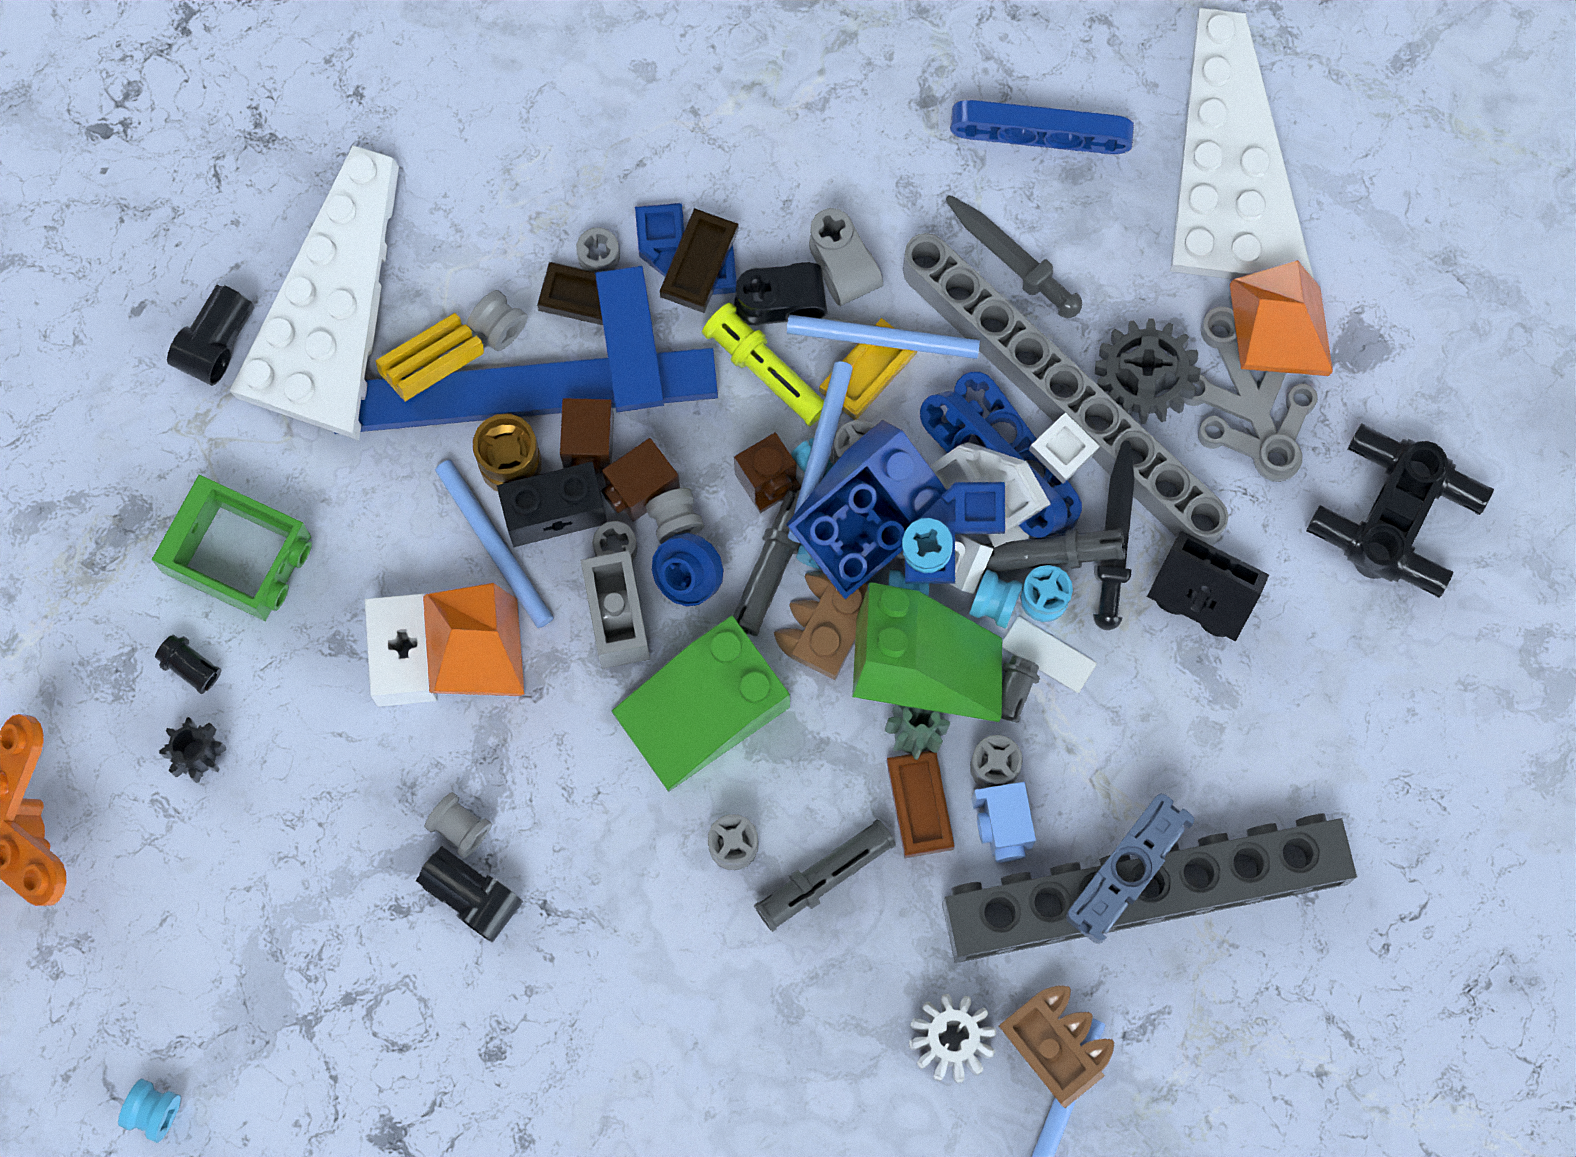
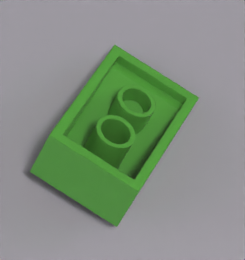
[852,582,1002,722]
[612,615,790,792]

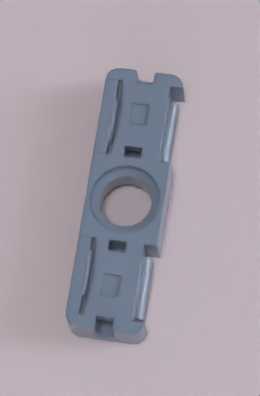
[1066,794,1194,944]

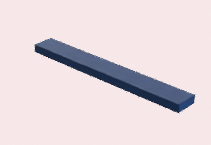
[334,348,718,434]

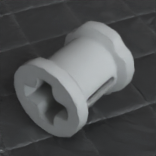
[424,792,492,859]

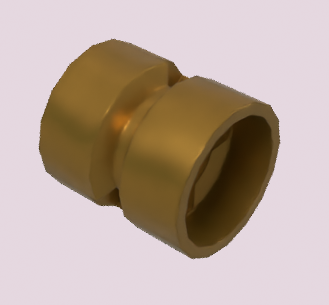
[473,414,542,492]

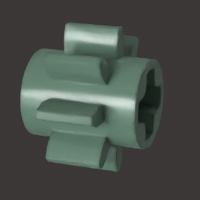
[885,705,950,760]

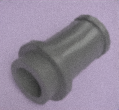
[1001,656,1040,723]

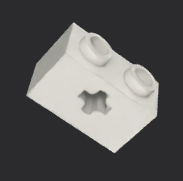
[365,594,437,707]

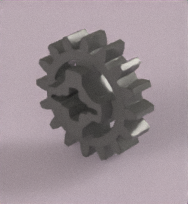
[1095,318,1201,424]

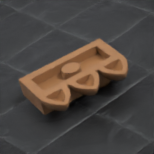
[774,571,868,680]
[999,986,1115,1108]

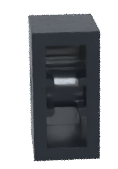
[496,462,607,548]
[1146,530,1269,642]

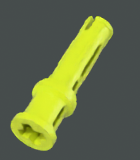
[702,303,824,427]

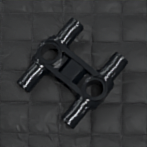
[1306,423,1494,598]

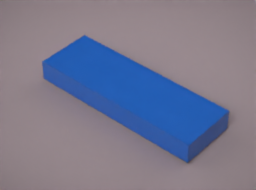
[595,266,664,413]

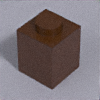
[560,398,614,475]
[601,438,680,522]

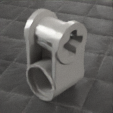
[809,208,883,306]

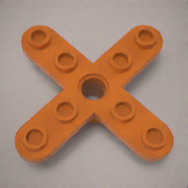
[0,714,67,906]

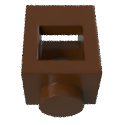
[734,432,801,513]

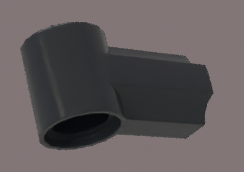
[167,285,254,386]
[415,846,523,943]

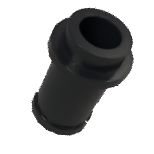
[155,634,221,694]

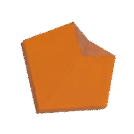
[1230,260,1333,376]
[423,583,525,696]

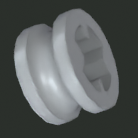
[576,228,620,272]
[592,521,638,562]

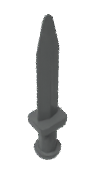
[946,196,1082,318]

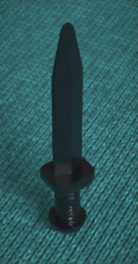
[1093,440,1135,630]

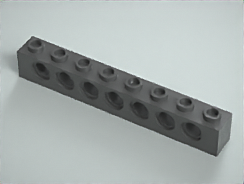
[942,814,1357,963]

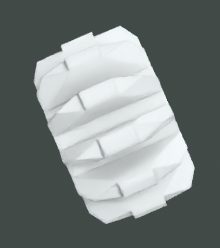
[909,994,996,1083]

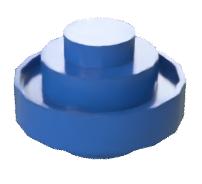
[651,533,724,607]

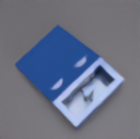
[786,420,947,599]

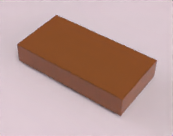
[886,751,955,859]

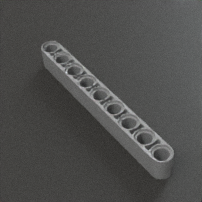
[903,233,1229,546]

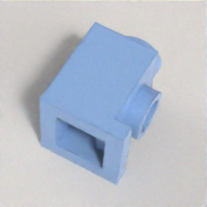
[971,782,1036,863]

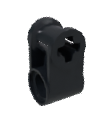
[734,262,828,326]

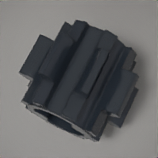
[159,717,226,783]

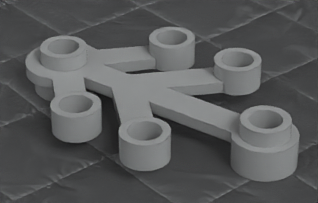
[1182,307,1318,482]

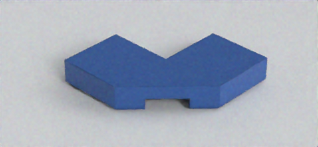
[635,203,736,295]
[905,482,1005,584]

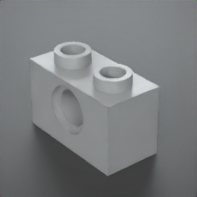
[580,551,650,669]

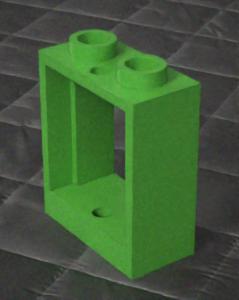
[151,475,312,621]

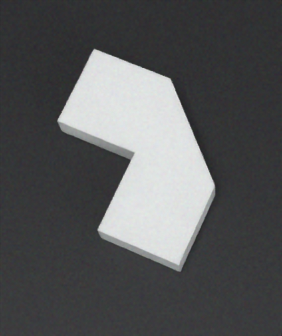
[929,442,1051,530]

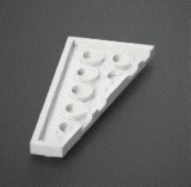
[1170,8,1314,279]
[230,146,399,440]

